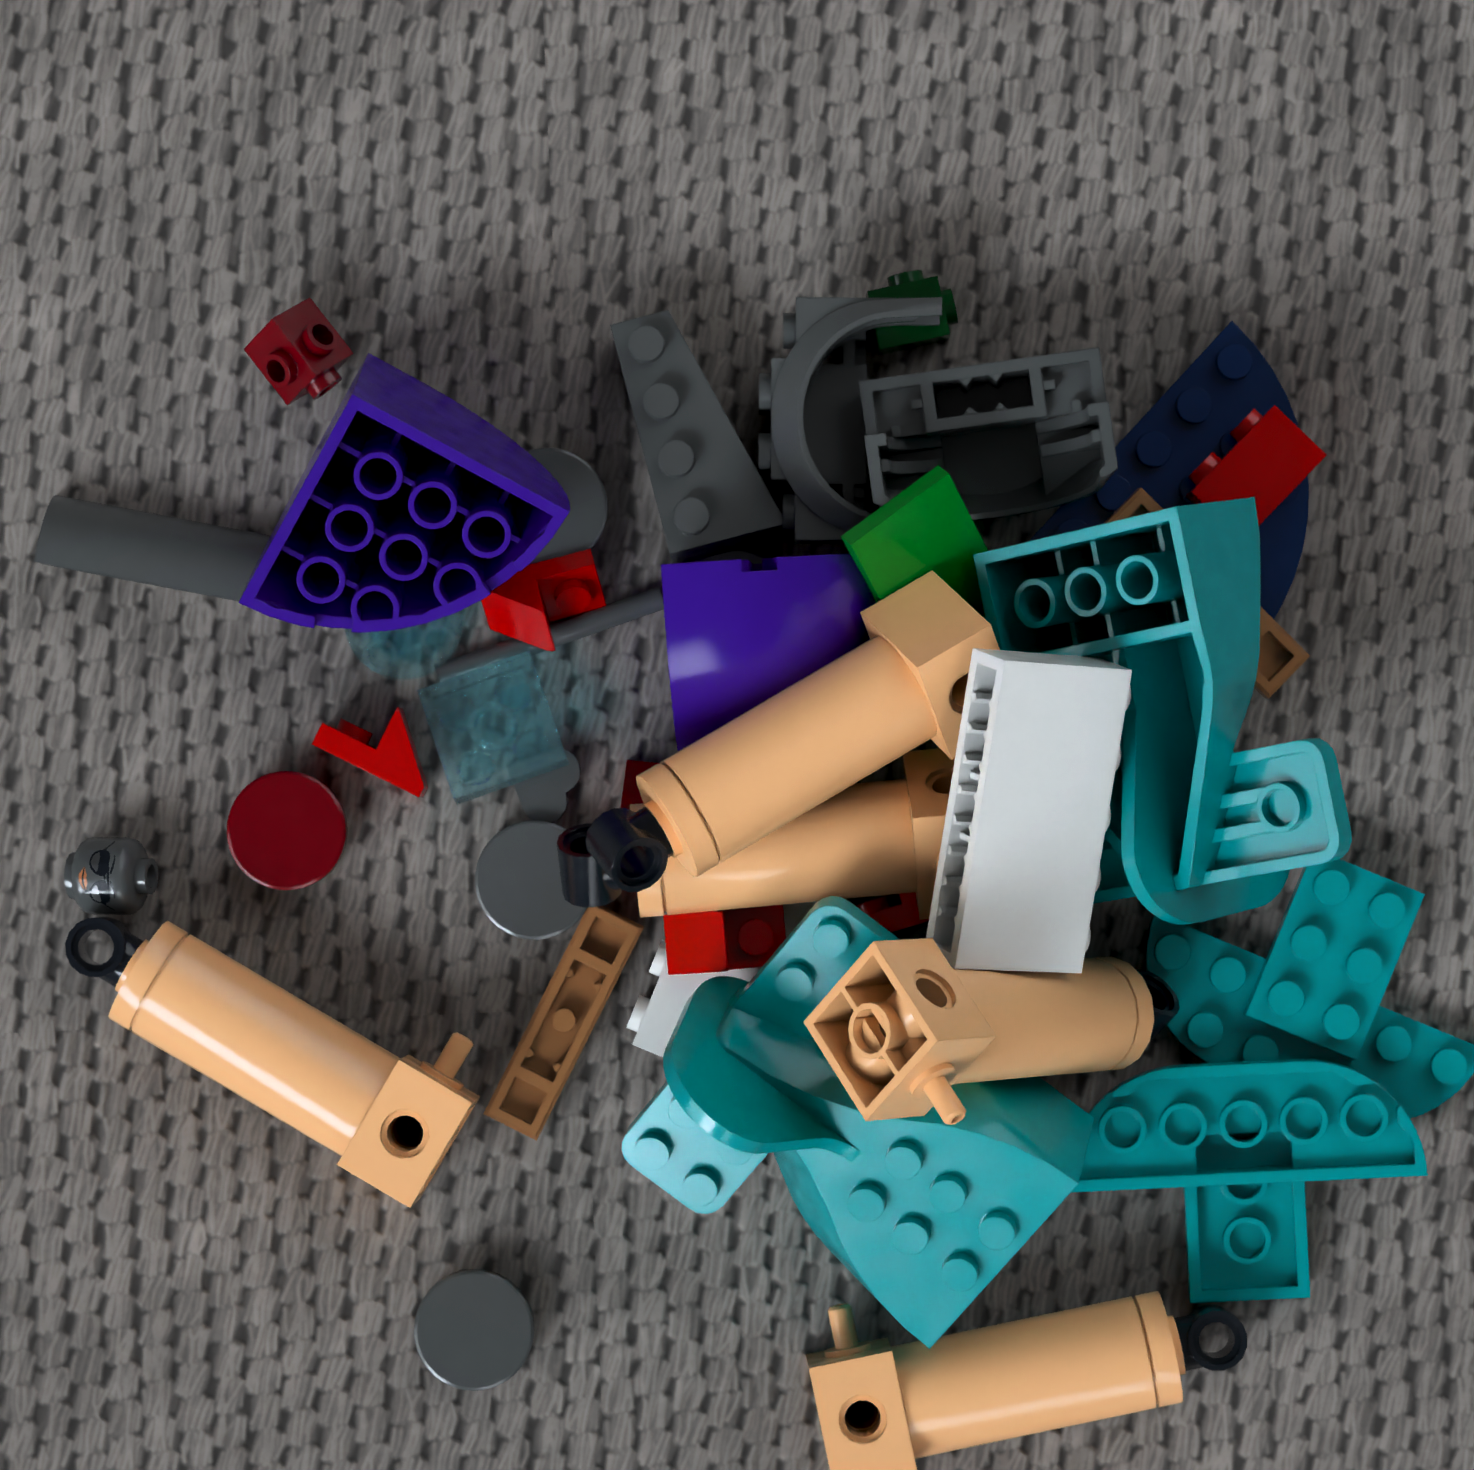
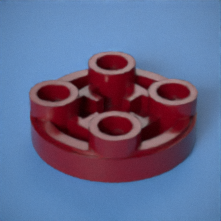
[227,771,348,890]

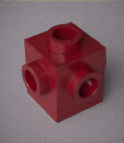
[244,297,354,405]

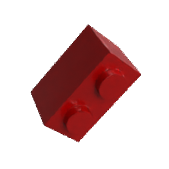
[1185,405,1327,525]

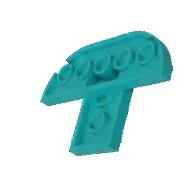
[1145,859,1474,1119]
[1071,1059,1428,1303]

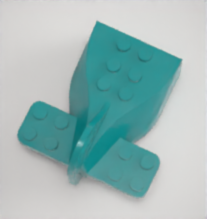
[973,497,1352,925]
[622,896,1094,1349]

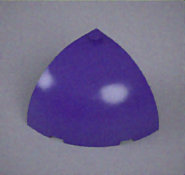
[238,353,570,633]
[661,554,876,751]

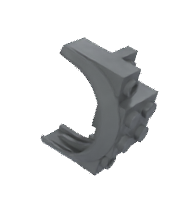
[759,297,942,548]
[859,347,1118,521]

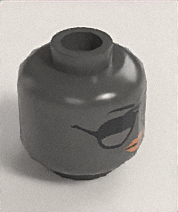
[64,837,158,915]

